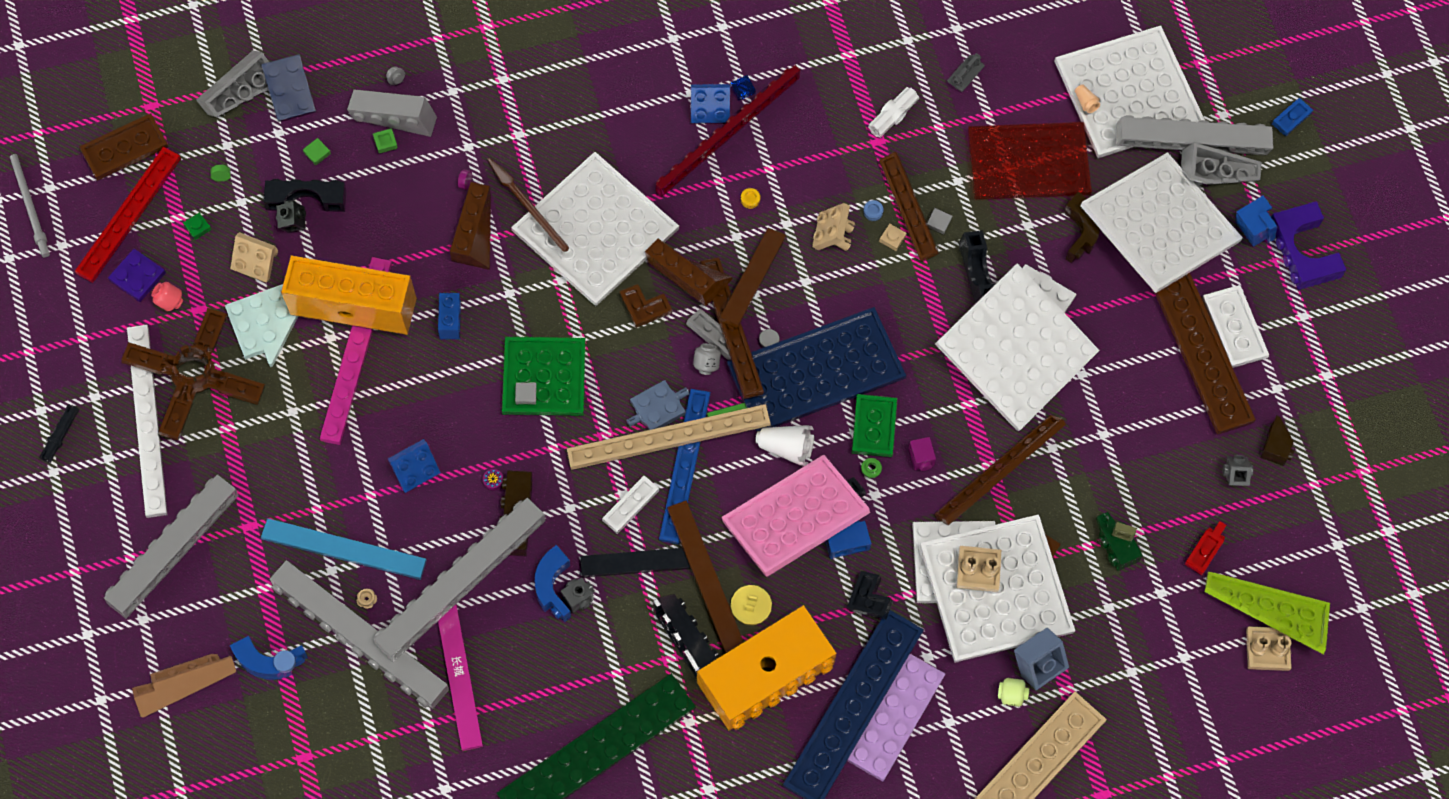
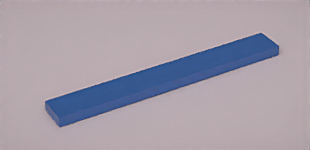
[659,389,711,545]

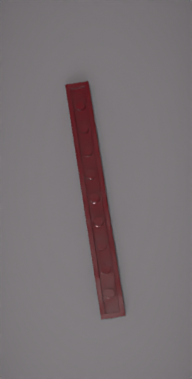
[656,65,801,198]

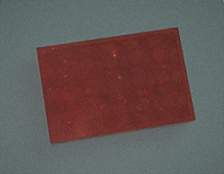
[968,122,1092,200]

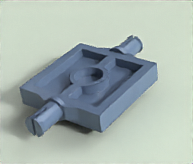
[626,380,690,430]

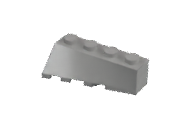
[196,50,269,117]

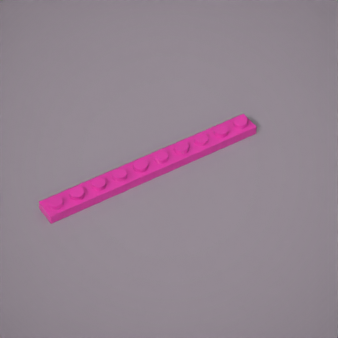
[320,257,392,445]

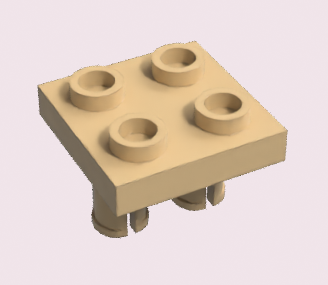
[812,203,855,251]
[230,232,278,283]
[957,546,1002,592]
[1246,627,1291,671]

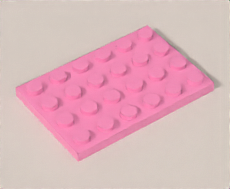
[722,455,870,577]

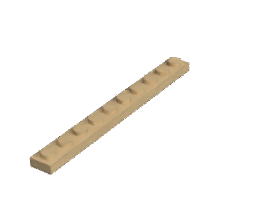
[567,404,771,470]

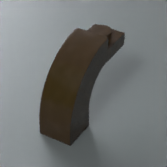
[1064,192,1100,264]

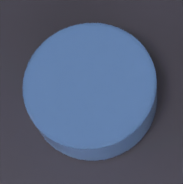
[863,200,883,221]
[274,651,296,673]

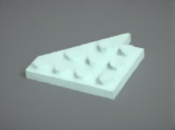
[225,284,299,367]

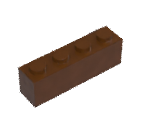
[450,182,491,270]
[645,238,733,306]

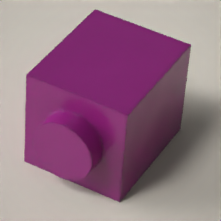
[908,437,936,471]

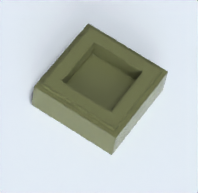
[1112,522,1137,541]

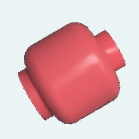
[151,282,183,312]

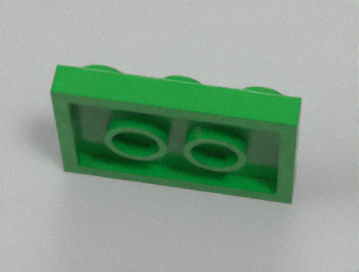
[852,394,897,457]

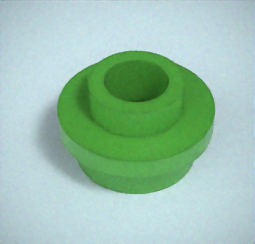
[861,458,882,478]

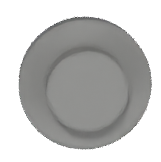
[386,67,405,85]

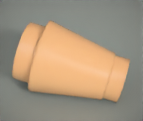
[1075,85,1100,113]

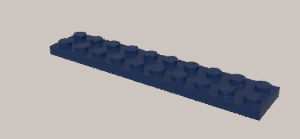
[783,610,924,799]

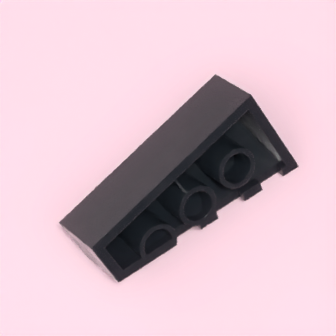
[653,594,720,679]

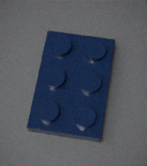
[261,54,316,121]

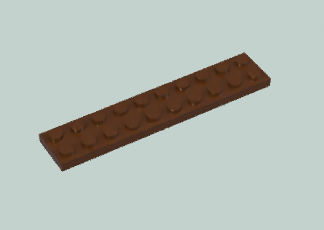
[1154,273,1256,435]

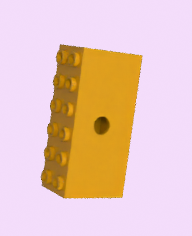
[281,256,417,335]
[697,605,837,731]

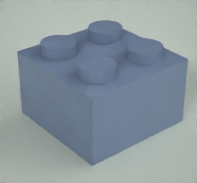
[1014,627,1069,690]

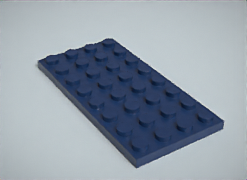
[727,307,906,432]

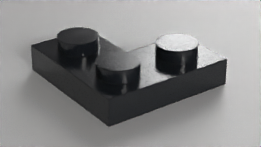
[847,571,893,620]

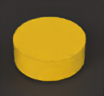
[741,188,760,209]

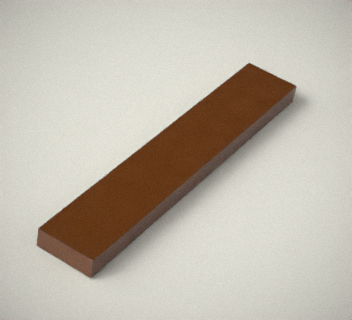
[879,151,940,262]
[719,228,786,329]

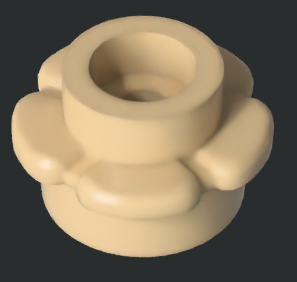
[356,589,377,609]

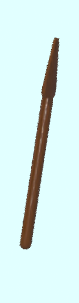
[487,158,569,252]

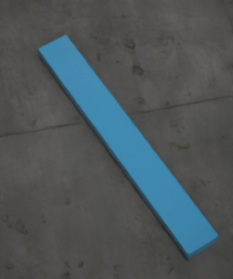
[261,518,427,580]

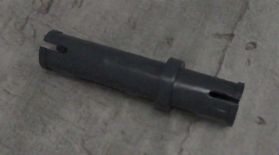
[39,404,79,463]

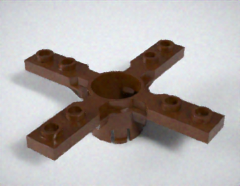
[121,308,265,441]

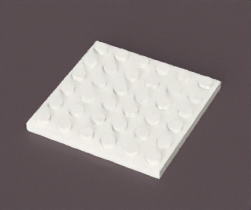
[1055,26,1205,158]
[511,152,679,306]
[1080,152,1243,293]
[935,263,1099,431]
[920,515,1075,663]

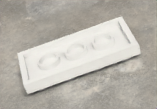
[1202,285,1269,368]

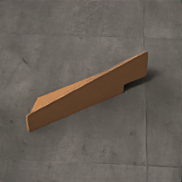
[132,654,236,717]

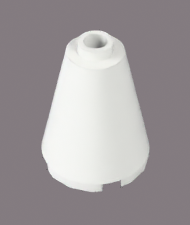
[756,425,814,466]

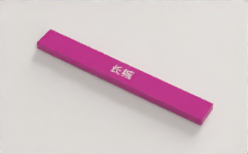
[438,605,483,751]

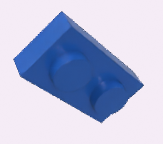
[1272,98,1313,137]

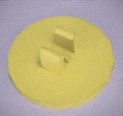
[731,585,772,625]

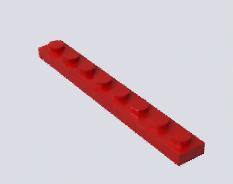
[75,147,181,283]

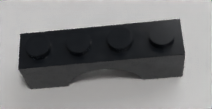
[264,179,346,212]
[958,230,996,304]

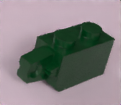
[1096,512,1143,571]

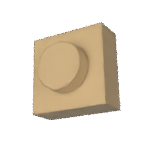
[879,224,907,251]

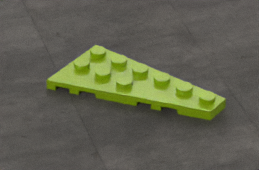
[1204,572,1330,655]

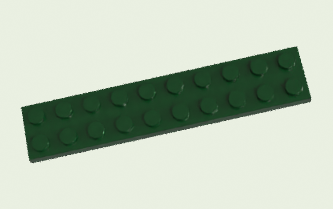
[497,673,696,799]

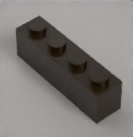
[499,470,533,556]

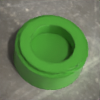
[211,165,231,182]

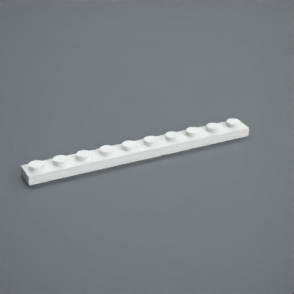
[127,325,168,518]

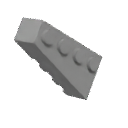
[347,90,437,137]

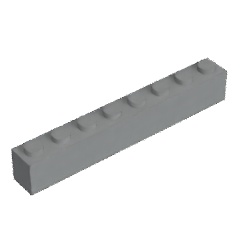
[1116,115,1273,155]
[104,474,239,619]

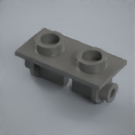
[947,53,985,92]

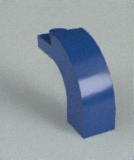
[535,545,571,622]
[230,636,308,680]

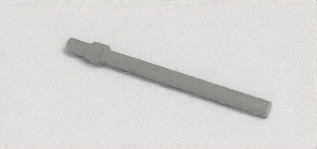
[10,154,50,258]

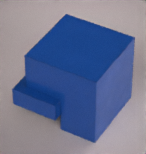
[1236,195,1277,247]

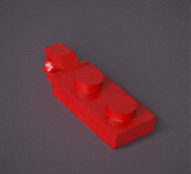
[1184,521,1227,575]

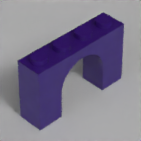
[1271,201,1346,290]

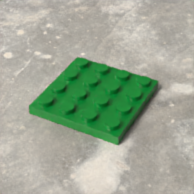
[502,337,586,416]

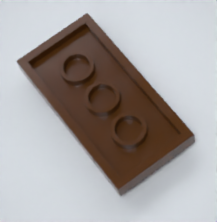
[79,113,169,181]

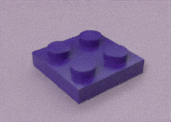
[108,249,166,302]

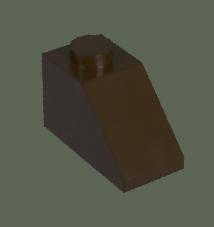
[1260,415,1295,466]

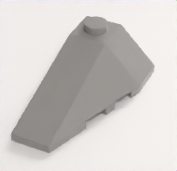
[1181,142,1262,184]

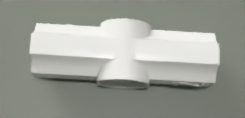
[868,87,919,138]

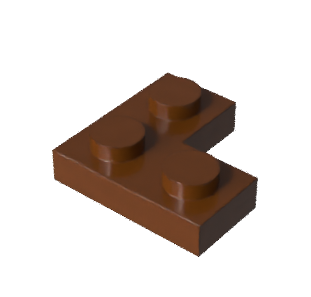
[620,284,672,328]

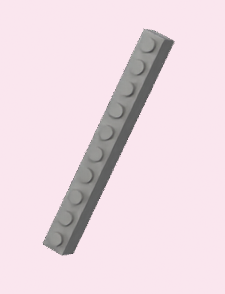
[374,498,545,662]
[270,560,449,709]

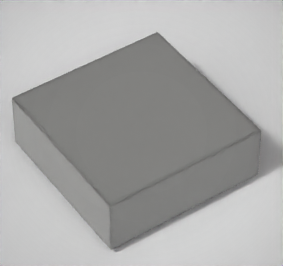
[927,208,952,235]
[515,383,536,404]

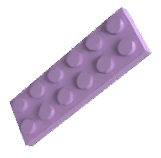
[848,654,945,782]

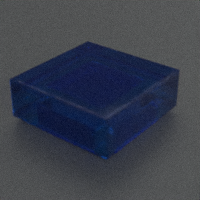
[730,75,756,101]

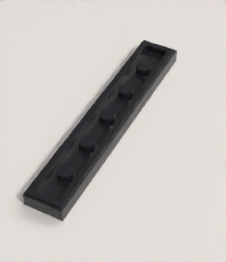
[580,548,691,578]

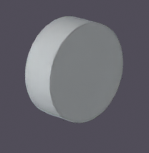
[759,329,779,348]

